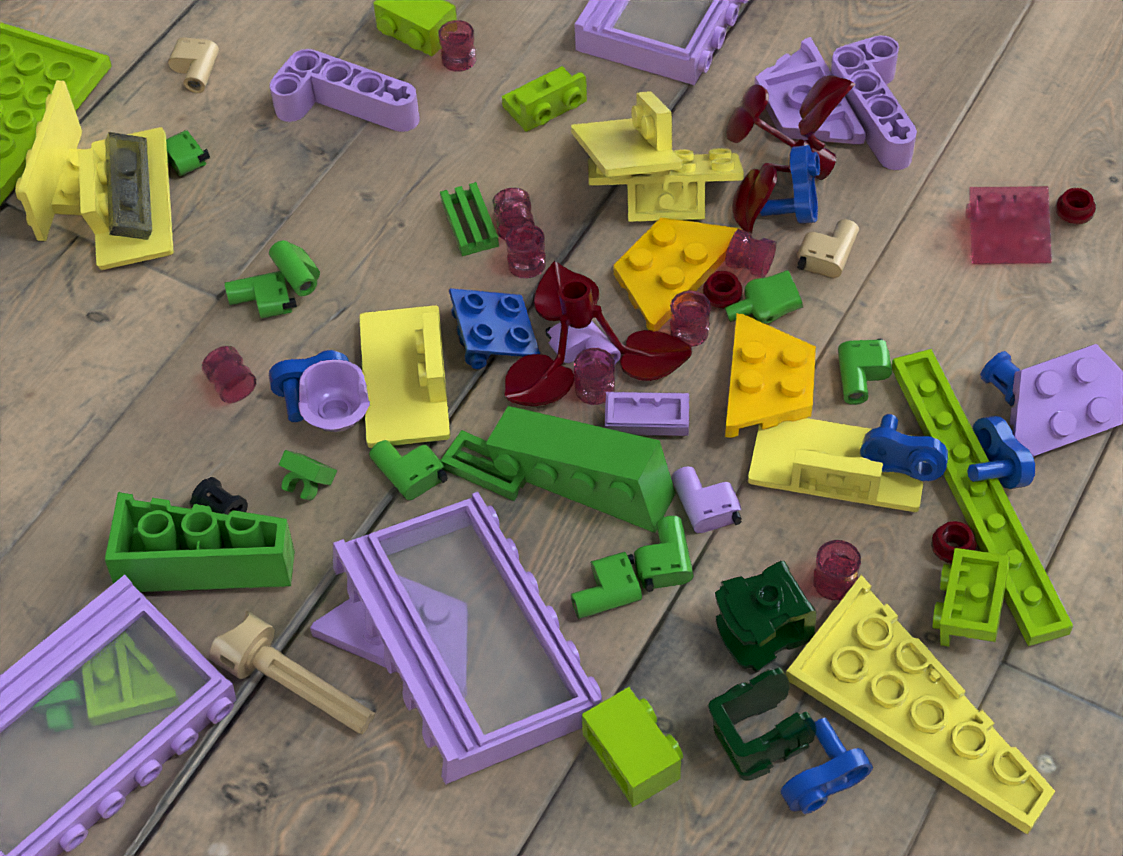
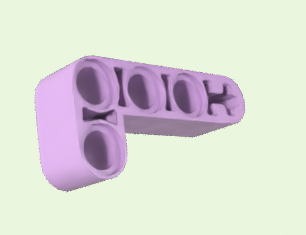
[831,35,917,170]
[270,49,420,132]

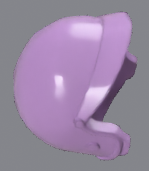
[298,360,370,432]

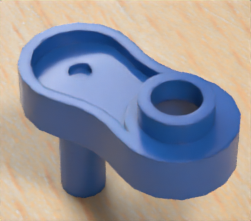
[760,145,820,224]
[269,350,349,422]
[860,414,948,481]
[967,416,1035,489]
[780,718,873,814]

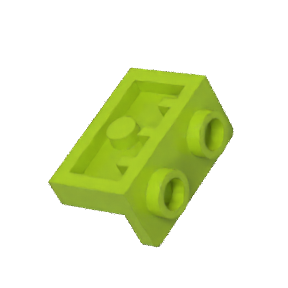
[502,66,587,132]
[932,548,1010,647]

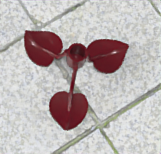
[726,75,856,234]
[504,261,692,406]

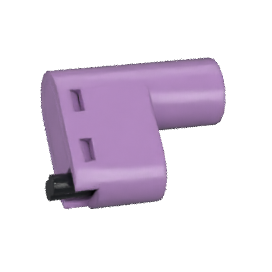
[546,321,621,369]
[671,466,742,533]

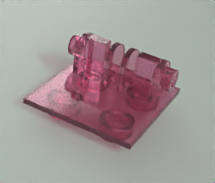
[966,186,1052,264]

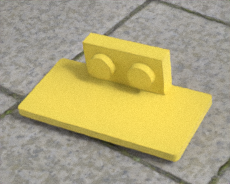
[16,80,84,241]
[571,91,682,181]
[78,127,174,270]
[588,148,744,222]
[359,305,450,448]
[748,418,923,512]

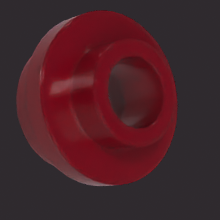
[1055,188,1096,224]
[703,271,743,309]
[931,521,977,564]

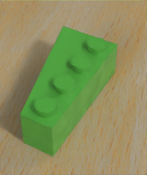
[105,492,295,592]

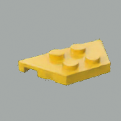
[613,217,745,332]
[725,313,816,438]

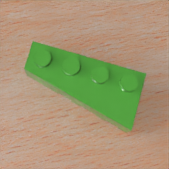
[486,406,676,533]

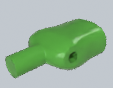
[724,270,803,324]

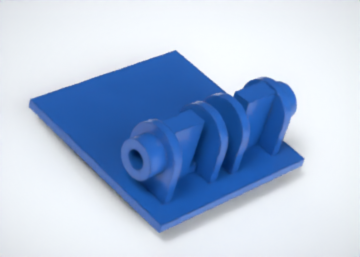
[449,288,540,369]

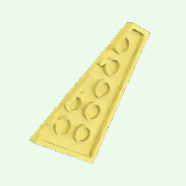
[786,575,1055,835]

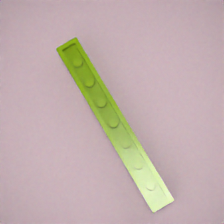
[891,349,1073,646]

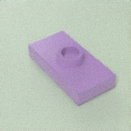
[605,392,689,436]

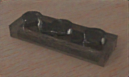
[105,132,152,240]

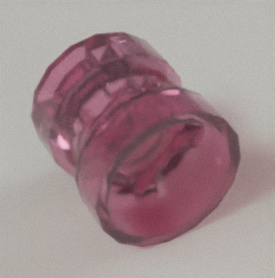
[438,20,477,72]
[492,187,535,242]
[505,223,546,279]
[725,229,777,278]
[670,290,711,347]
[202,346,256,403]
[574,348,615,405]
[813,540,861,600]

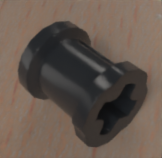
[190,477,248,515]

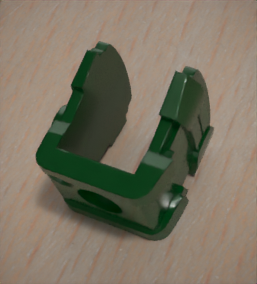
[715,561,816,672]
[708,667,816,781]

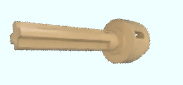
[209,611,375,735]

